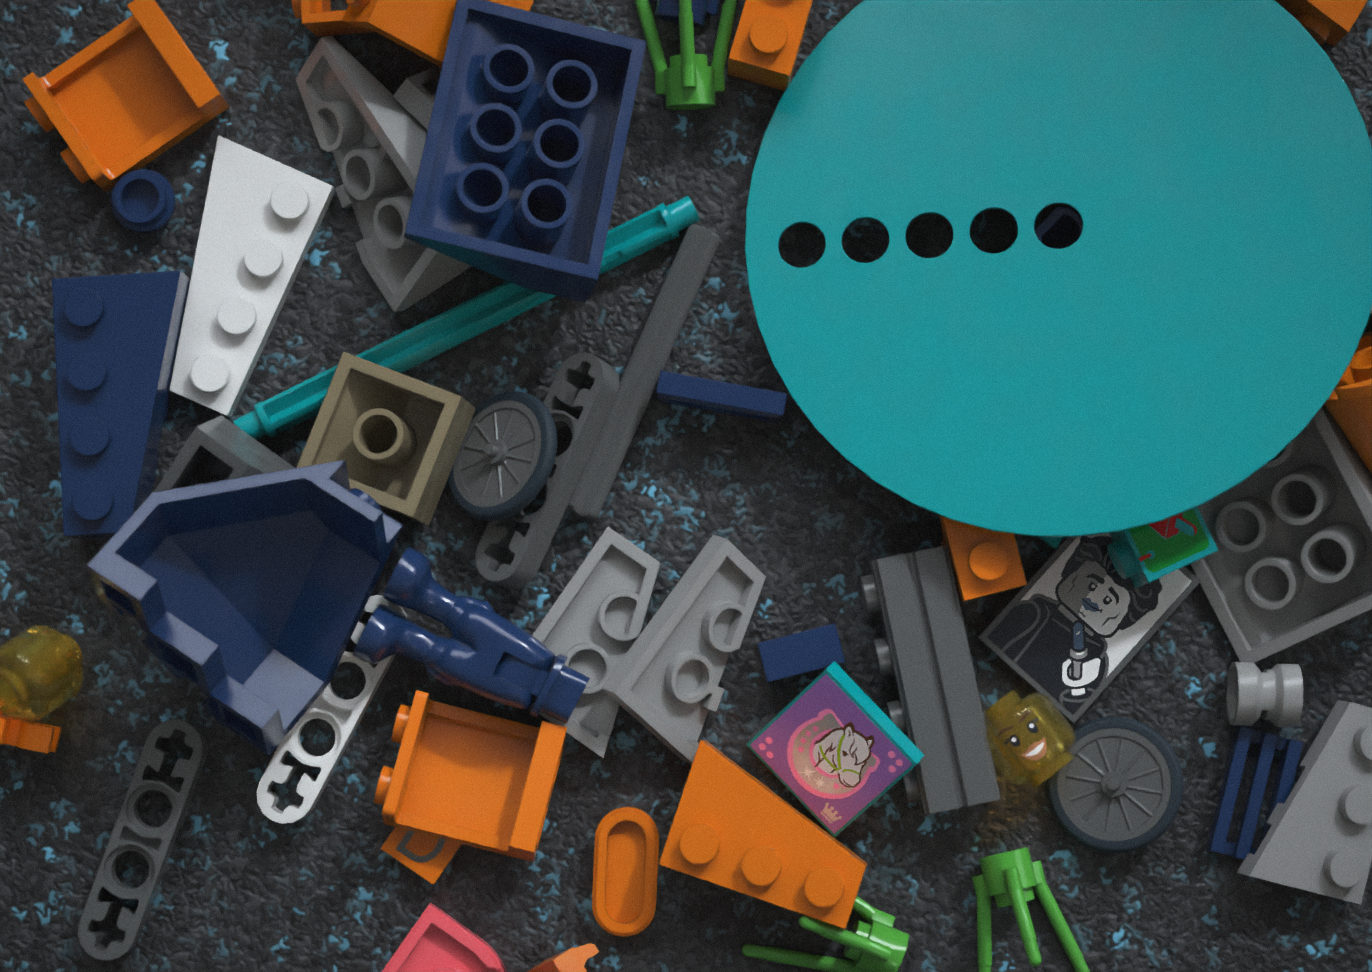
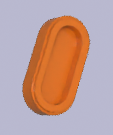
[592,806,659,937]

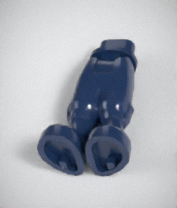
[353,547,590,724]

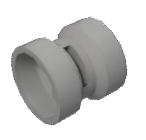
[1226,662,1303,728]

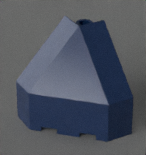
[87,460,403,755]

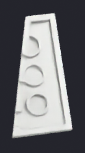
[170,135,336,418]

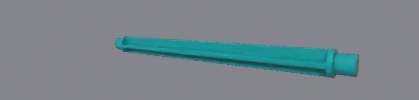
[233,196,700,440]

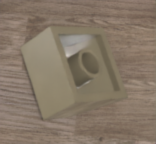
[296,352,476,526]

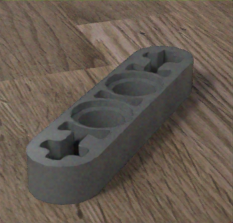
[475,352,620,590]
[78,719,208,961]

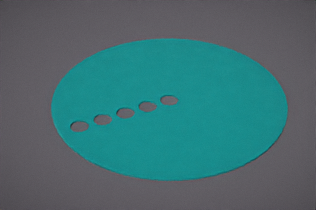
[745,0,1372,537]

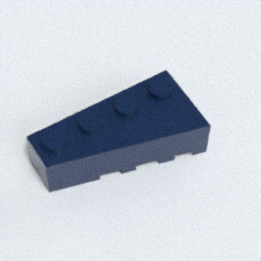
[52,271,191,540]

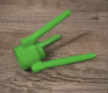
[634,0,737,110]
[972,847,1090,972]
[742,896,909,972]

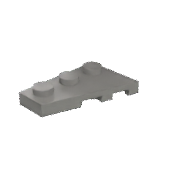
[532,527,661,758]
[602,535,766,764]
[1237,700,1372,905]

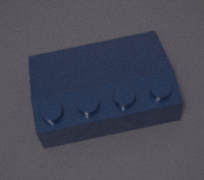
[404,0,647,302]

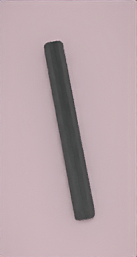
[567,224,720,519]

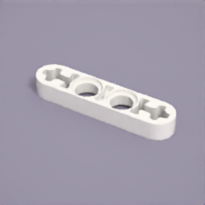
[256,595,407,824]

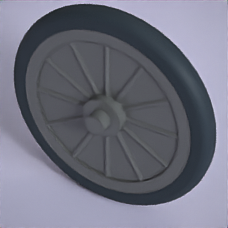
[448,391,557,521]
[1046,717,1183,853]

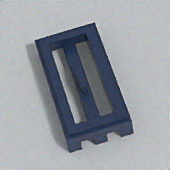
[656,370,787,424]
[1206,726,1303,859]

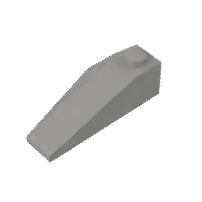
[295,36,472,312]

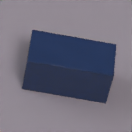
[757,623,845,682]

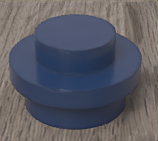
[111,169,176,233]

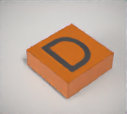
[381,827,462,885]

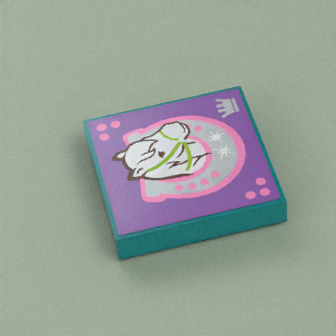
[746,661,925,838]

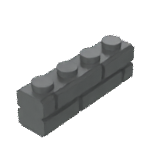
[860,545,1001,815]

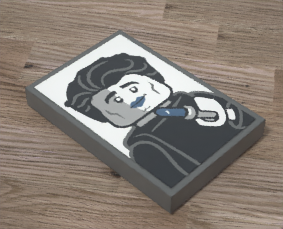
[976,533,1201,724]

